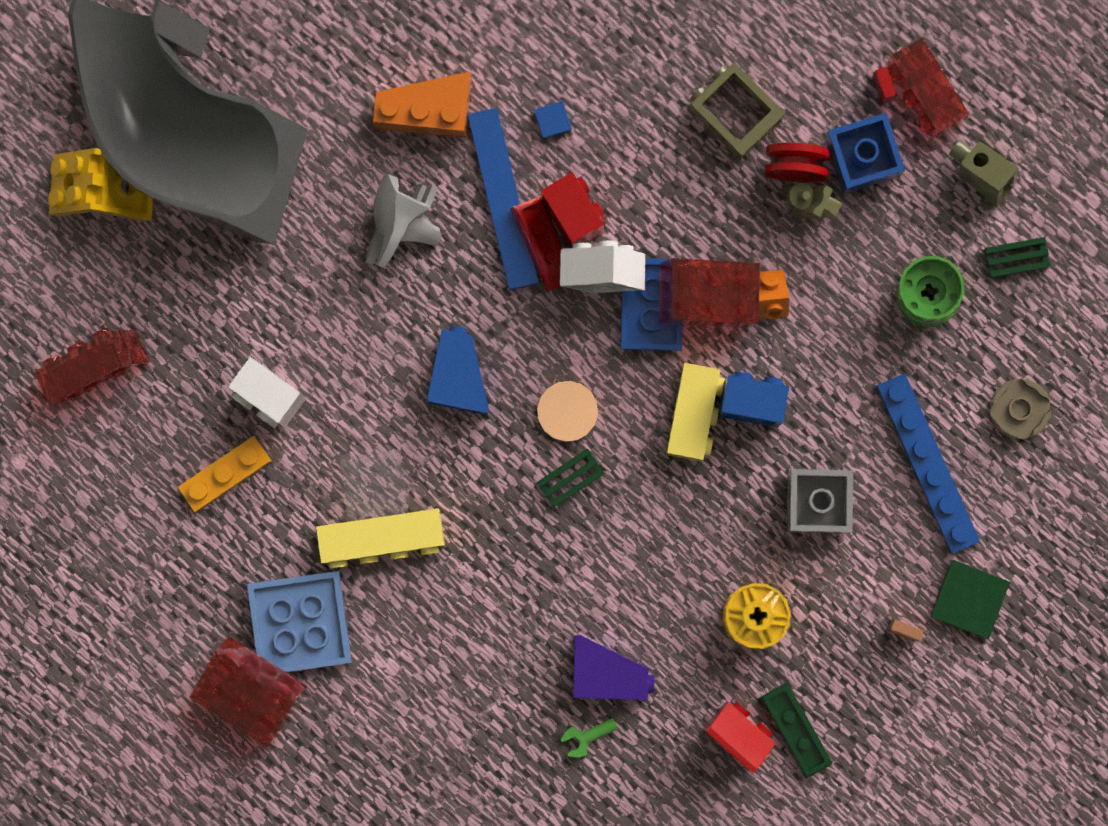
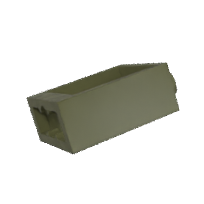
[689,62,786,161]

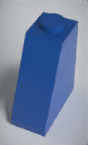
[427,326,489,416]

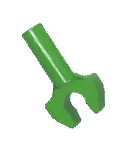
[561,718,618,758]

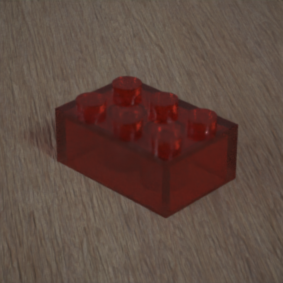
[660,258,760,328]
[189,636,307,748]

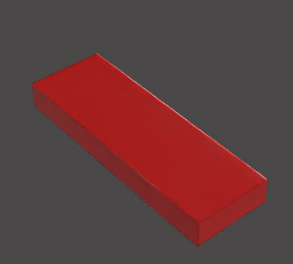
[510,196,563,292]

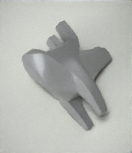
[365,174,441,268]

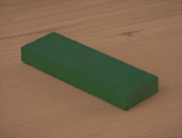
[760,682,833,779]

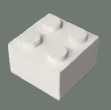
[560,241,645,293]
[228,357,307,428]

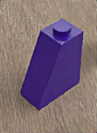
[573,635,654,700]

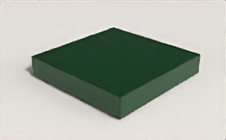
[930,559,1010,639]

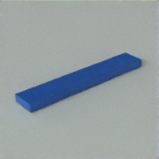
[468,107,539,291]

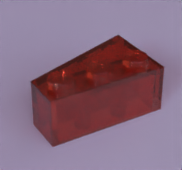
[34,328,150,405]

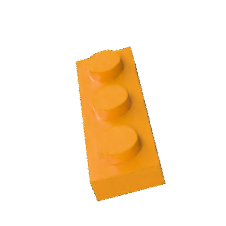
[178,436,272,513]

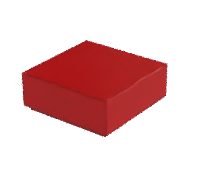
[872,67,896,105]

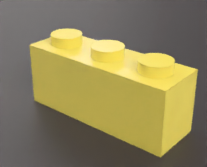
[666,363,725,462]

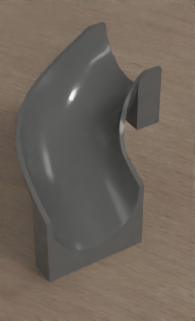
[68,0,308,245]

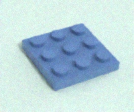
[247,571,352,676]

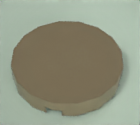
[989,379,1051,440]

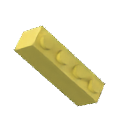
[316,508,445,569]

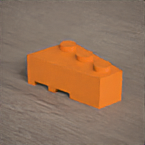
[373,71,472,138]

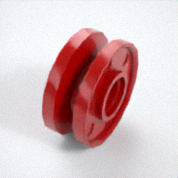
[764,143,830,183]

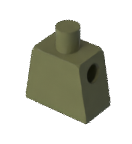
[949,140,1019,207]

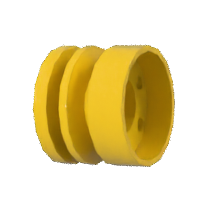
[722,583,791,649]

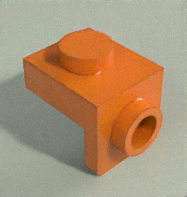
[753,269,789,320]

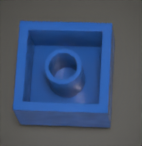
[824,113,905,195]
[718,372,790,428]

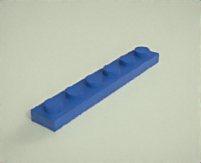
[876,373,980,554]

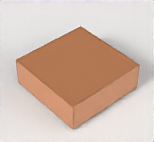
[887,619,924,641]

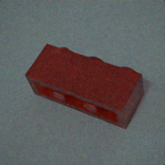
[887,37,969,139]

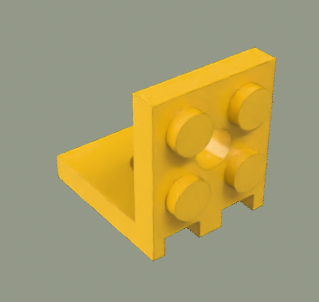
[48,148,153,221]

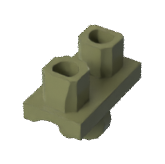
[787,183,842,220]

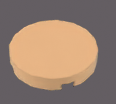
[537,381,598,442]

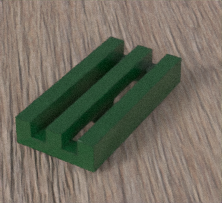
[984,237,1051,279]
[537,448,605,508]

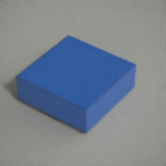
[534,101,572,140]

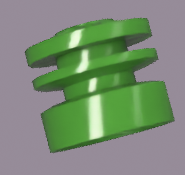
[897,256,964,327]

